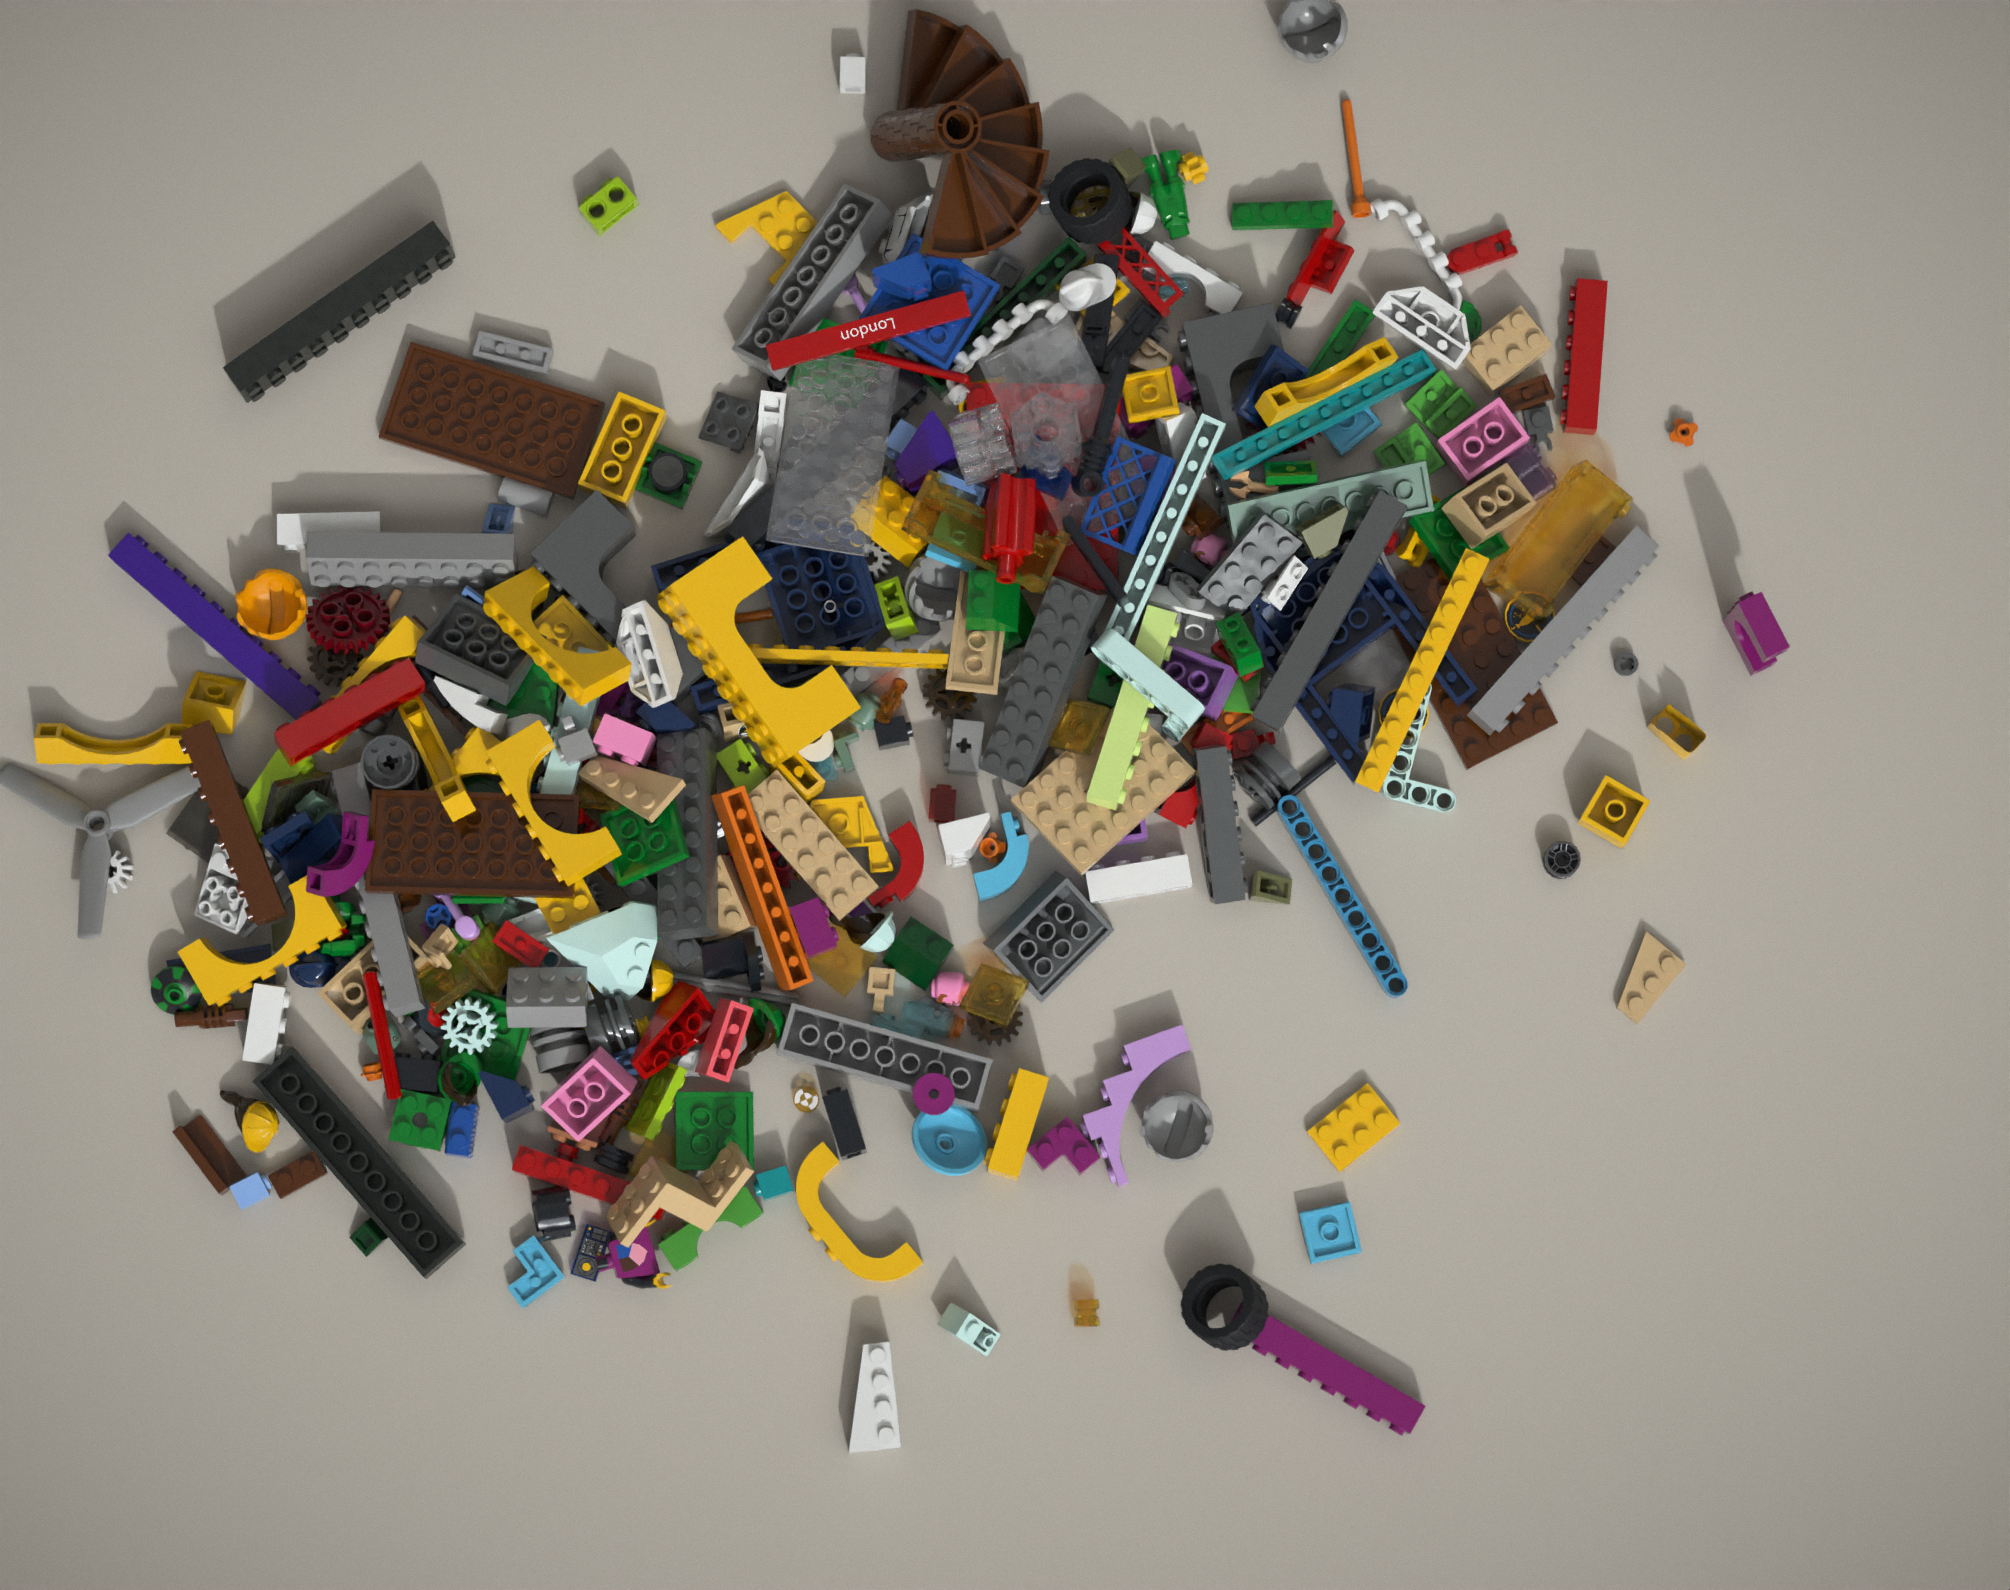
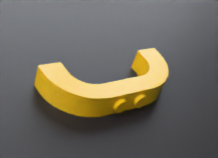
[796,1142,923,1282]

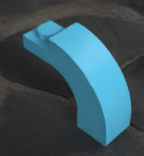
[973,811,1029,902]

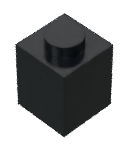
[874,716,914,751]

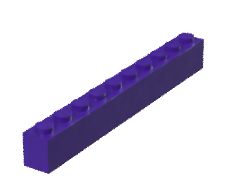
[108,532,323,720]

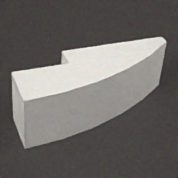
[434,676,508,734]

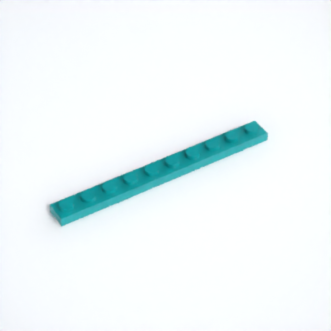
[1211,349,1437,480]

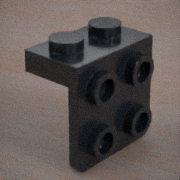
[701,932,765,992]

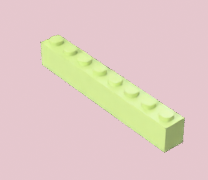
[1086,605,1180,811]

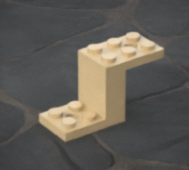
[605,1141,754,1248]

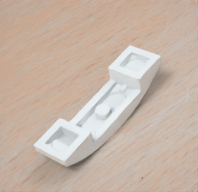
[754,390,787,487]

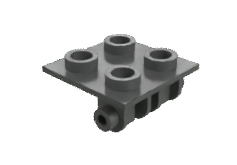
[698,392,759,454]

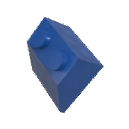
[872,251,932,301]

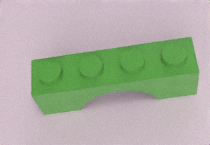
[658,1186,764,1272]

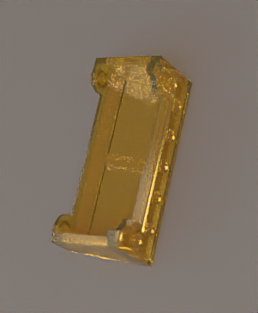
[1483,460,1633,620]
[901,469,1071,595]

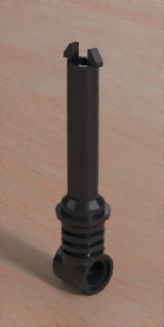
[1071,350,1130,497]

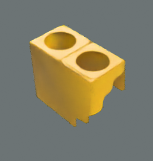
[1647,704,1707,760]

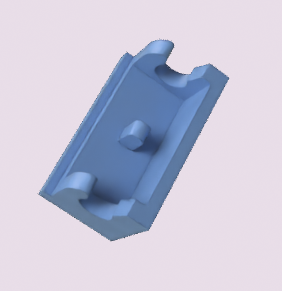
[931,468,989,513]

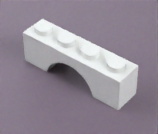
[1142,241,1243,316]

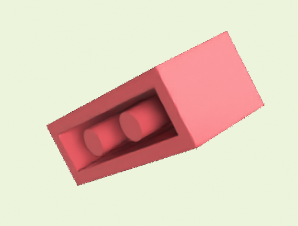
[695,998,754,1083]

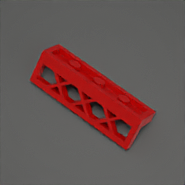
[1096,228,1184,319]

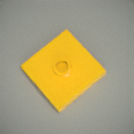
[1123,366,1180,424]

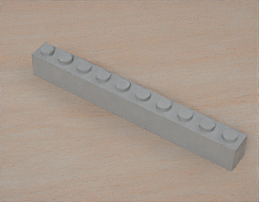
[1467,525,1659,736]
[330,762,426,1017]

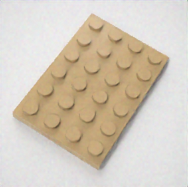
[1011,707,1195,876]

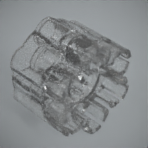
[1010,393,1082,479]
[948,402,1018,486]

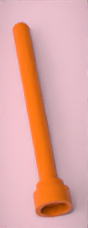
[1342,99,1372,218]

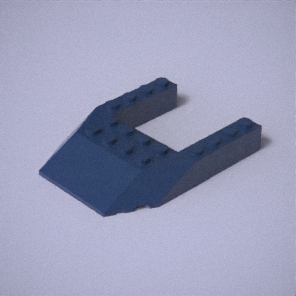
[651,519,886,716]
[1250,544,1478,785]

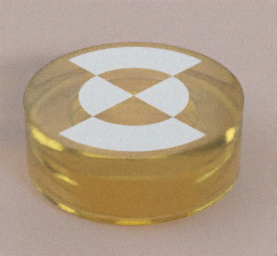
[793,1086,820,1113]

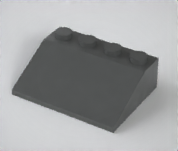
[415,594,547,706]
[983,871,1114,1003]

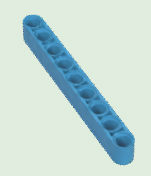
[1276,795,1408,998]

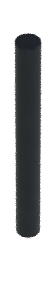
[1250,756,1336,827]

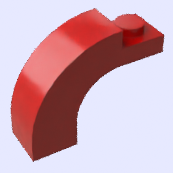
[868,821,924,909]

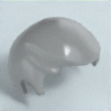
[1277,0,1348,63]
[904,552,961,621]
[1140,1090,1214,1162]

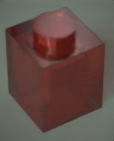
[929,784,957,823]

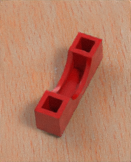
[1154,721,1233,829]

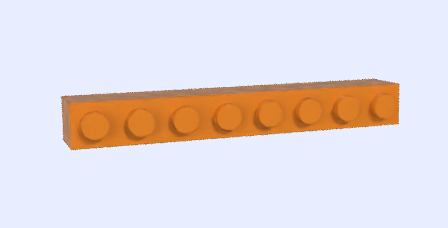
[711,785,814,991]

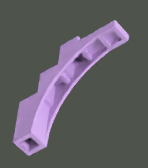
[1079,1025,1191,1187]

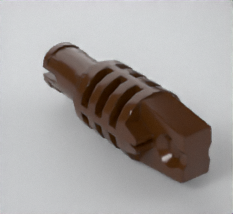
[174,1003,249,1029]
[598,1076,646,1146]

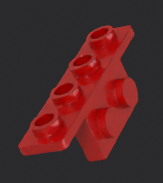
[1287,210,1355,306]

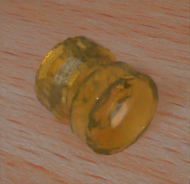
[1073,1299,1100,1327]

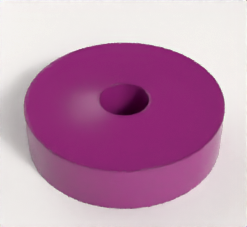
[913,1073,955,1116]

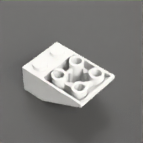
[194,843,274,934]

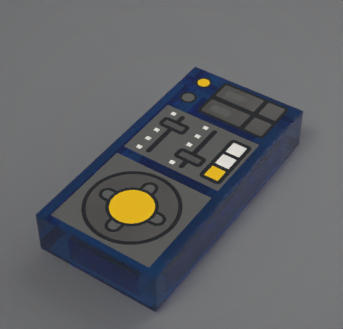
[571,1224,612,1282]

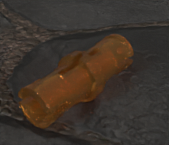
[875,678,908,723]

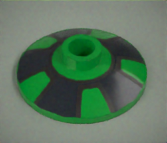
[151,966,203,1015]

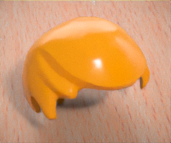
[235,568,308,640]

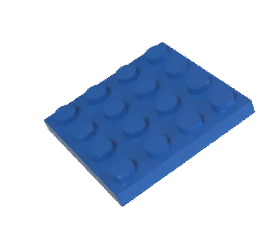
[859,233,1000,371]

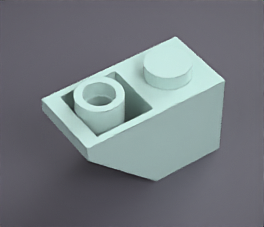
[937,1303,1001,1356]

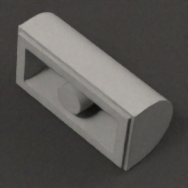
[498,477,555,517]

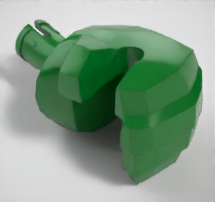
[319,894,366,957]

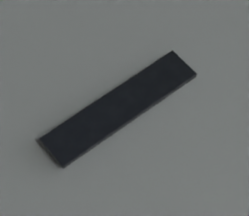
[1078,254,1120,367]

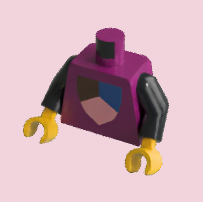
[595,1219,672,1289]

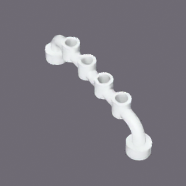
[1370,198,1463,311]
[946,299,1068,405]

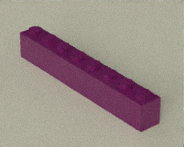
[1229,1301,1426,1436]

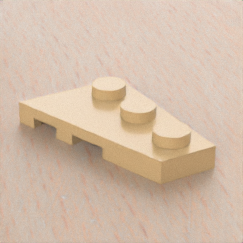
[1616,931,1686,1024]

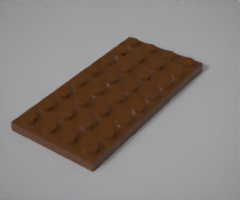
[378,342,606,500]
[1391,557,1558,770]
[365,789,581,899]

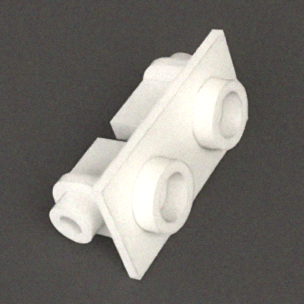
[1261,555,1308,611]

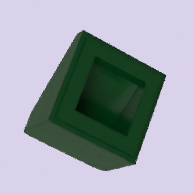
[349,1218,389,1257]

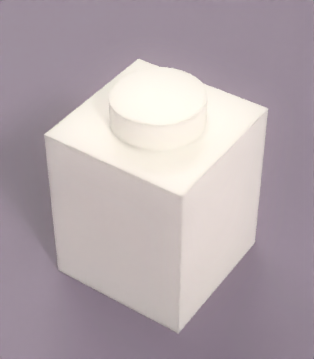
[840,53,866,94]

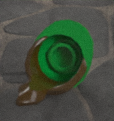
[734,997,786,1069]
[437,1052,483,1107]

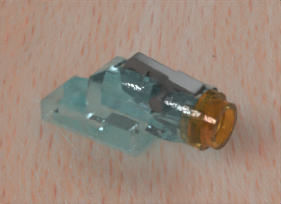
[871,997,965,1039]

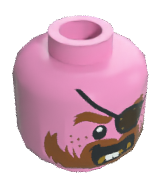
[1191,533,1229,569]
[931,972,970,1006]

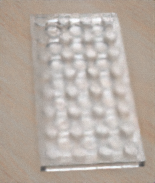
[977,315,1149,546]
[766,355,900,557]

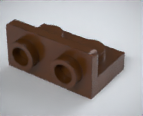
[1181,493,1224,541]

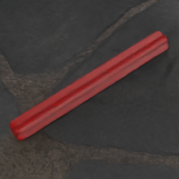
[363,971,402,1100]

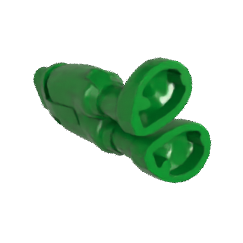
[1142,150,1190,240]

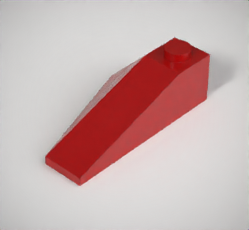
[630,981,715,1080]

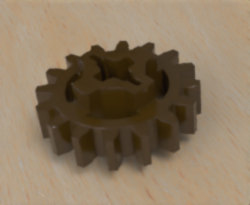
[307,639,364,687]
[922,669,977,722]
[967,990,1023,1047]

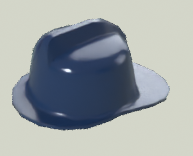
[289,949,351,988]

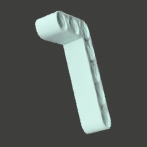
[1091,628,1205,742]
[1381,684,1456,812]

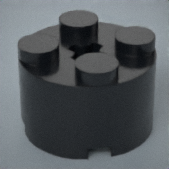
[531,1186,576,1242]

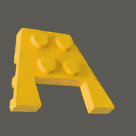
[715,191,818,287]
[796,796,894,879]

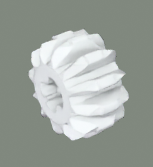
[106,850,134,894]

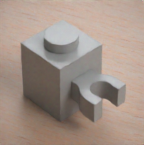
[555,715,598,766]

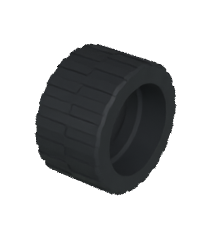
[1048,158,1132,245]
[1180,1263,1269,1351]

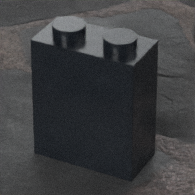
[822,1087,867,1161]

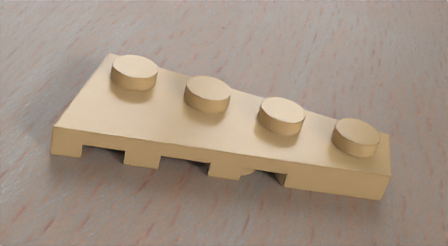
[1072,311,1174,372]
[577,756,686,823]

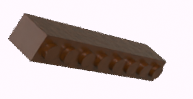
[179,720,288,926]

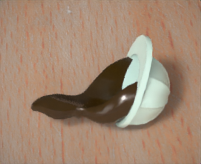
[828,909,896,952]

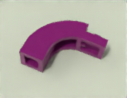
[306,811,375,897]

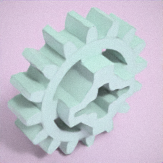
[441,997,499,1055]

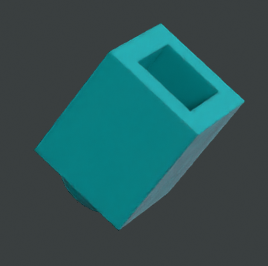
[753,1165,794,1201]

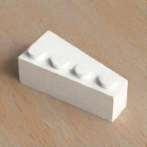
[849,1342,901,1454]

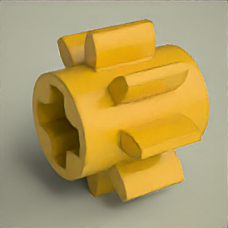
[1178,151,1209,185]

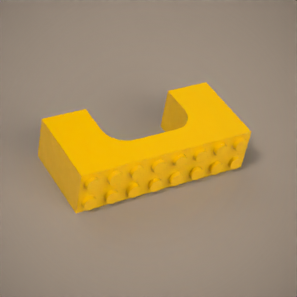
[656,536,861,767]

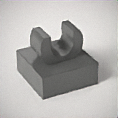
[1120,234,1153,263]

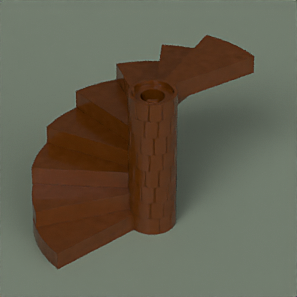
[870,9,1050,259]

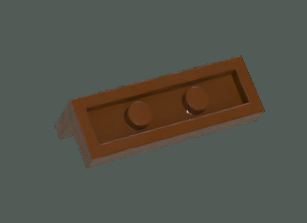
[172,1115,247,1195]

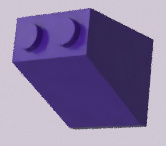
[894,411,963,497]

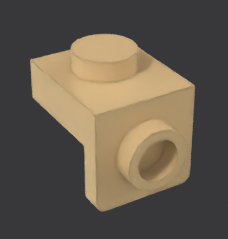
[422,924,458,970]

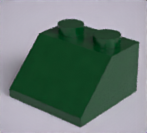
[882,916,954,991]

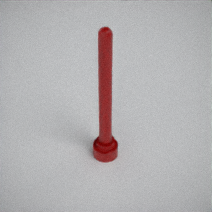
[854,345,970,384]

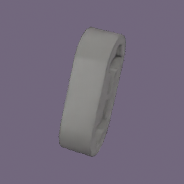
[1168,572,1206,610]

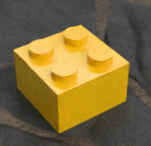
[1577,775,1651,849]

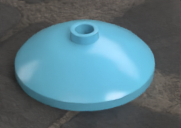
[911,1105,987,1176]

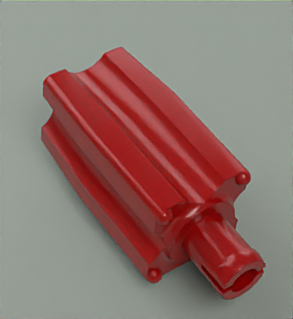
[982,473,1036,584]

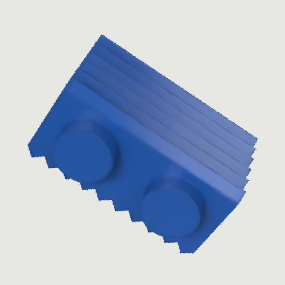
[444,1101,480,1158]

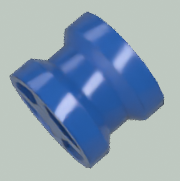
[425,904,453,931]

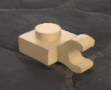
[867,967,896,1014]

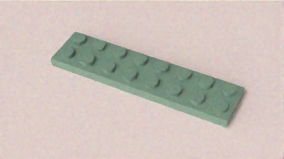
[1226,459,1434,545]

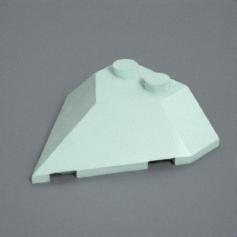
[545,901,657,1001]

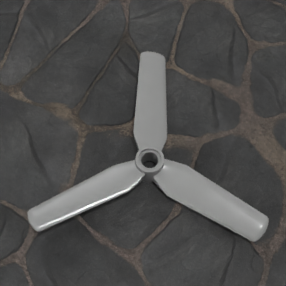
[0,764,201,940]

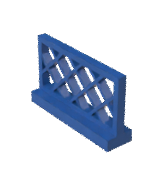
[1080,436,1177,556]

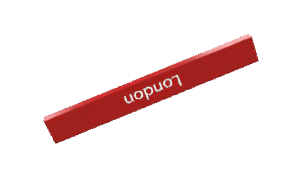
[765,290,971,371]

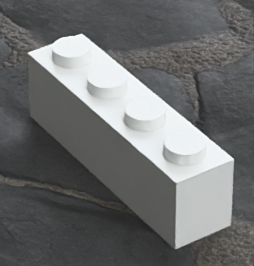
[277,511,383,553]
[1084,851,1193,905]

